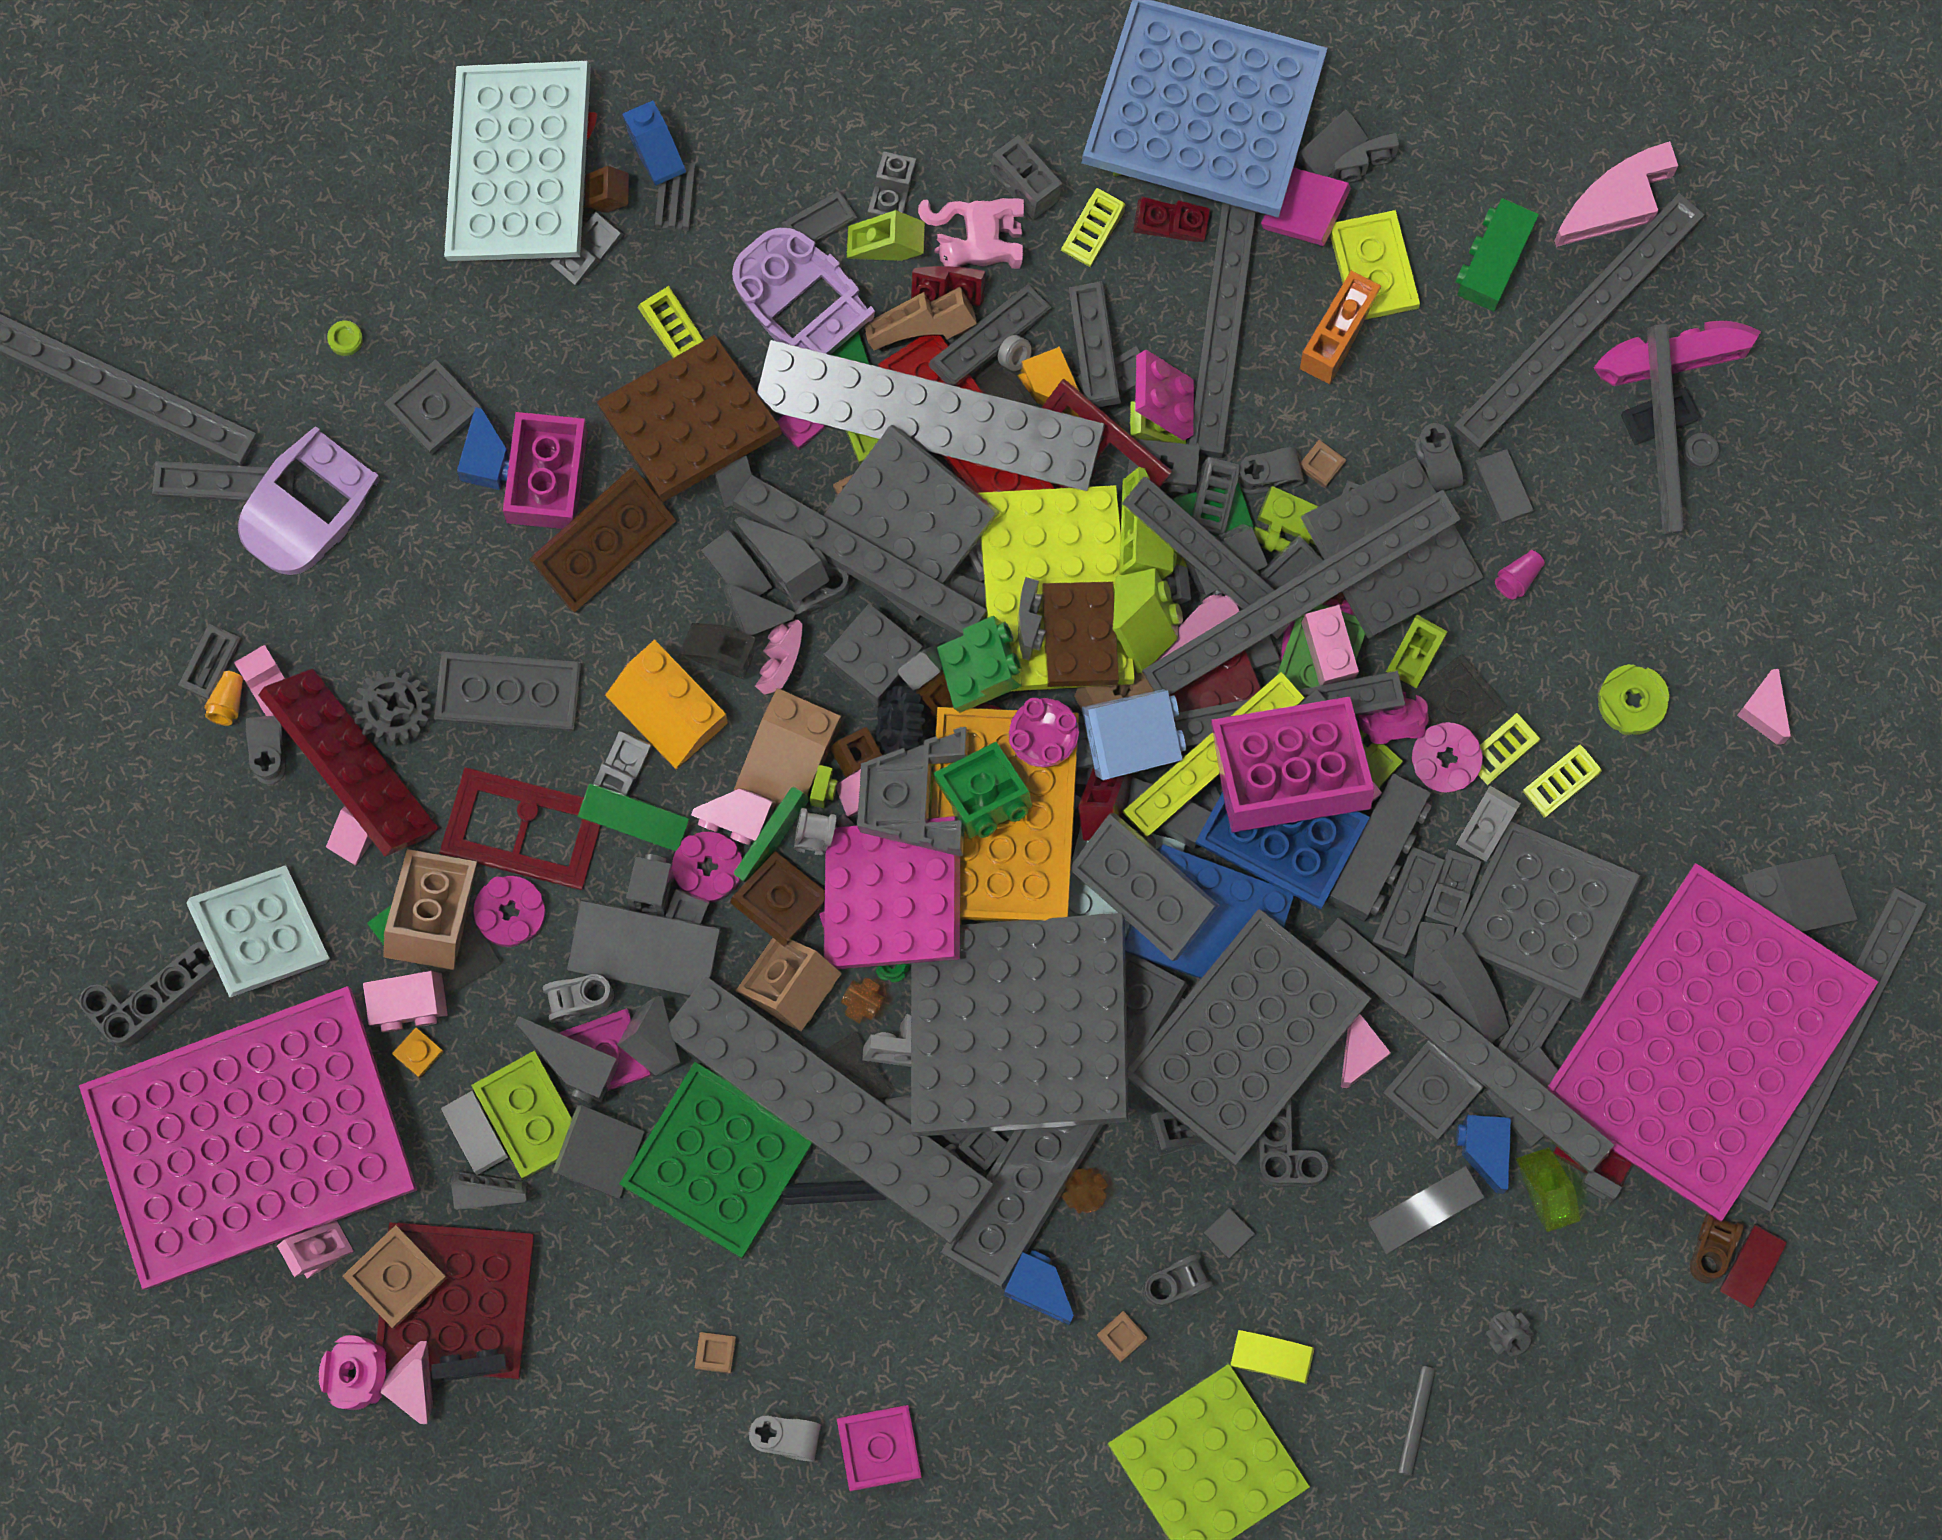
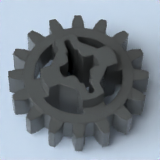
[352,669,430,746]

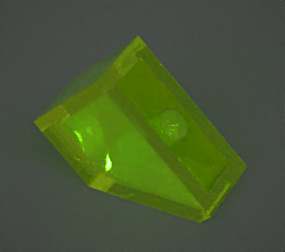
[1516,1147,1581,1232]

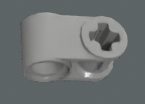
[794,808,836,855]
[542,974,614,1023]
[749,1416,821,1461]

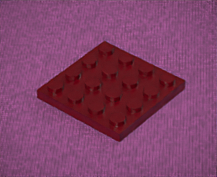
[376,1222,535,1380]

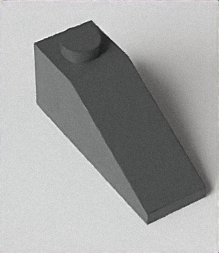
[734,517,830,603]
[515,1016,619,1105]

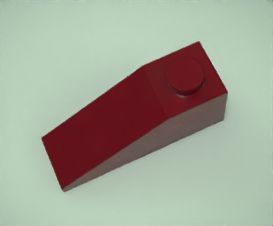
[1079,767,1133,841]

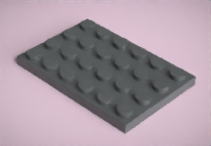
[1128,909,1371,1167]

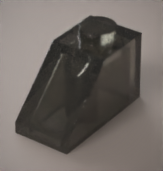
[972,362,1037,407]

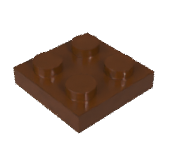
[730,851,825,947]

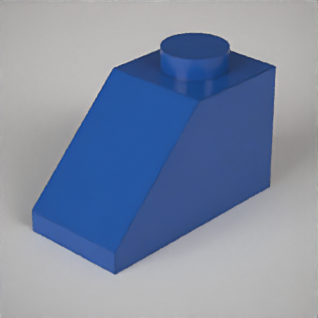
[622,100,686,186]
[457,407,509,490]
[1456,1115,1511,1194]
[1004,1250,1074,1325]

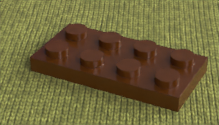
[528,468,676,613]

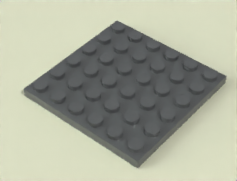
[911,913,1129,1137]

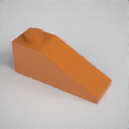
[1300,270,1381,384]

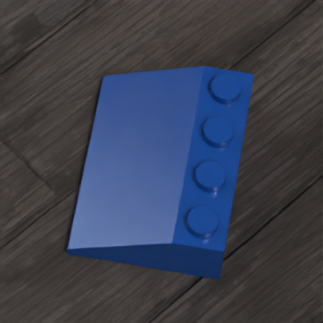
[1195,792,1370,909]
[1125,844,1294,979]

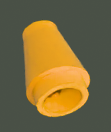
[204,671,244,726]

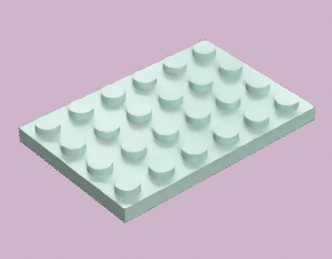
[444,61,591,261]

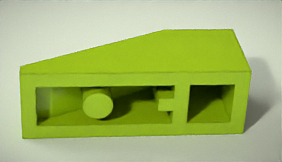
[1120,467,1176,579]

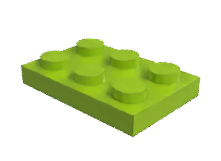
[471,1050,572,1180]

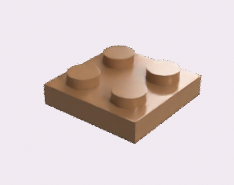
[343,1225,447,1329]

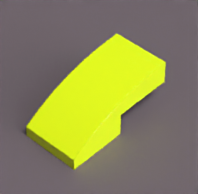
[1231,1330,1314,1384]

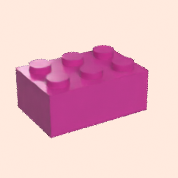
[503,412,588,529]

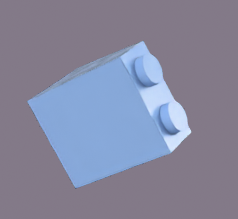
[1082,689,1186,780]

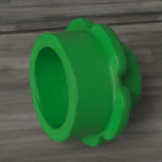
[876,963,910,983]

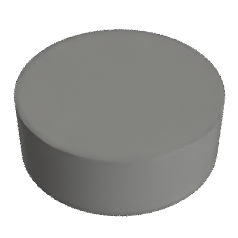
[998,335,1031,371]

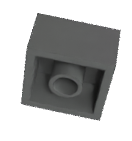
[824,604,923,708]

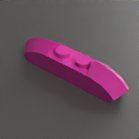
[1594,321,1761,386]

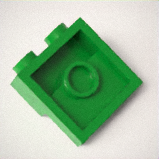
[937,616,1022,713]
[934,742,1032,839]

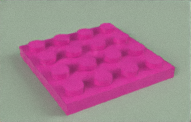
[824,816,960,969]

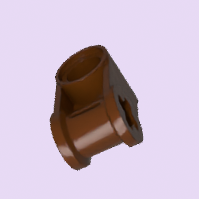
[1690,1213,1743,1284]

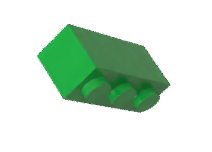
[1455,198,1539,312]

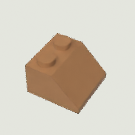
[736,938,842,1031]

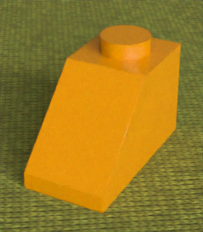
[1017,347,1081,418]

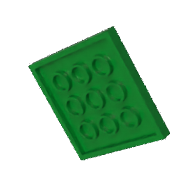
[619,1062,813,1260]

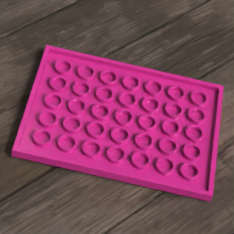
[1546,863,1878,1222]
[79,986,417,1290]

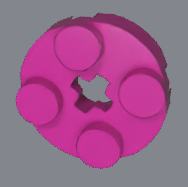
[1358,692,1429,744]
[1412,722,1483,793]
[672,832,742,903]
[474,876,546,947]
[319,1335,386,1410]

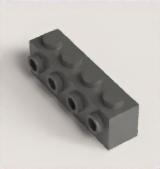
[1327,773,1432,922]

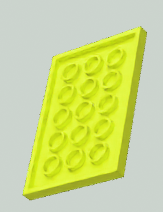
[978,485,1134,691]

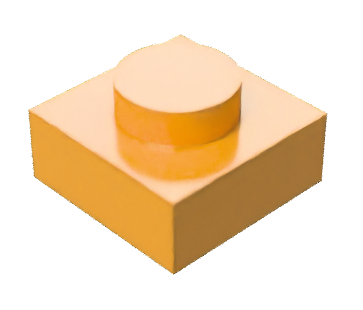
[392,1027,443,1079]

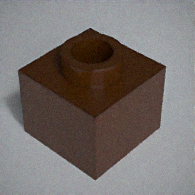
[585,166,629,213]
[830,727,882,778]

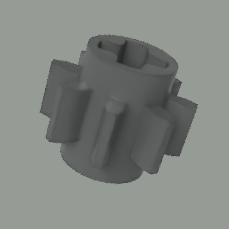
[1486,1311,1534,1356]

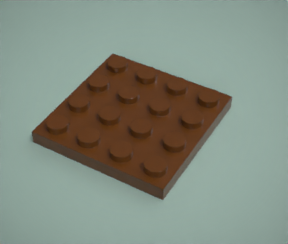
[596,335,782,503]

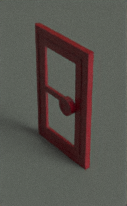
[1041,379,1172,532]
[439,767,601,890]

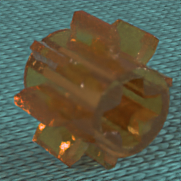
[841,977,885,1024]
[1062,1168,1108,1213]

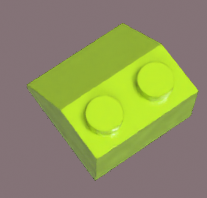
[1113,568,1183,674]

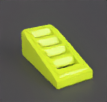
[1061,188,1125,267]
[638,286,704,358]
[1478,713,1541,785]
[1523,744,1602,818]

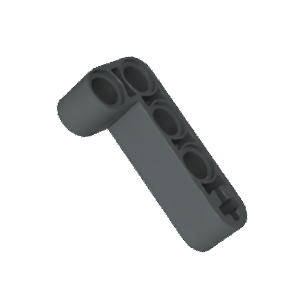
[79,941,219,1048]
[1257,1099,1328,1187]

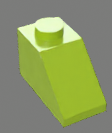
[847,210,925,261]

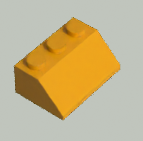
[605,640,728,770]

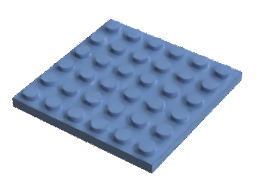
[1081,0,1327,218]

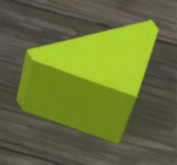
[1386,615,1448,689]

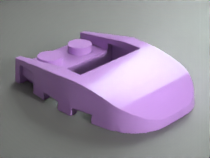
[732,228,875,355]
[238,426,380,575]

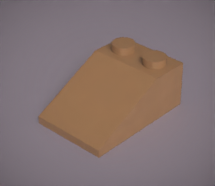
[734,688,841,819]
[383,849,477,970]

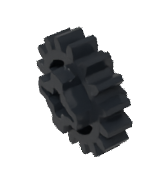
[875,686,925,755]

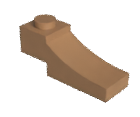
[865,287,977,351]

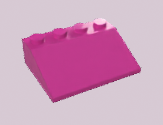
[1211,697,1374,832]

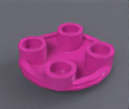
[1009,698,1079,768]

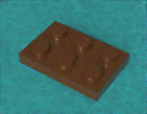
[1042,582,1119,687]

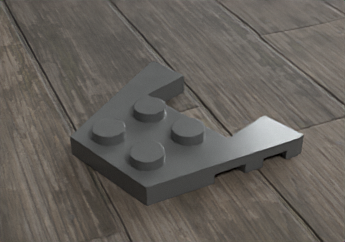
[857,727,969,856]

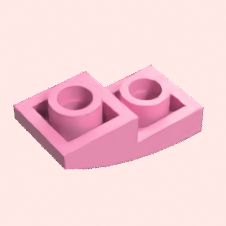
[755,619,802,695]

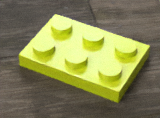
[1330,210,1420,320]

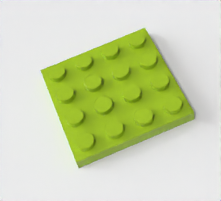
[1107,1364,1310,1540]

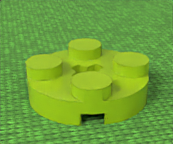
[1598,664,1669,735]

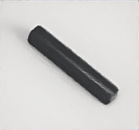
[782,1180,887,1205]

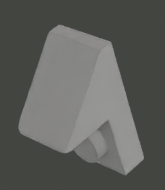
[1456,786,1521,862]
[862,1014,911,1067]

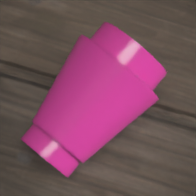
[1495,550,1545,600]

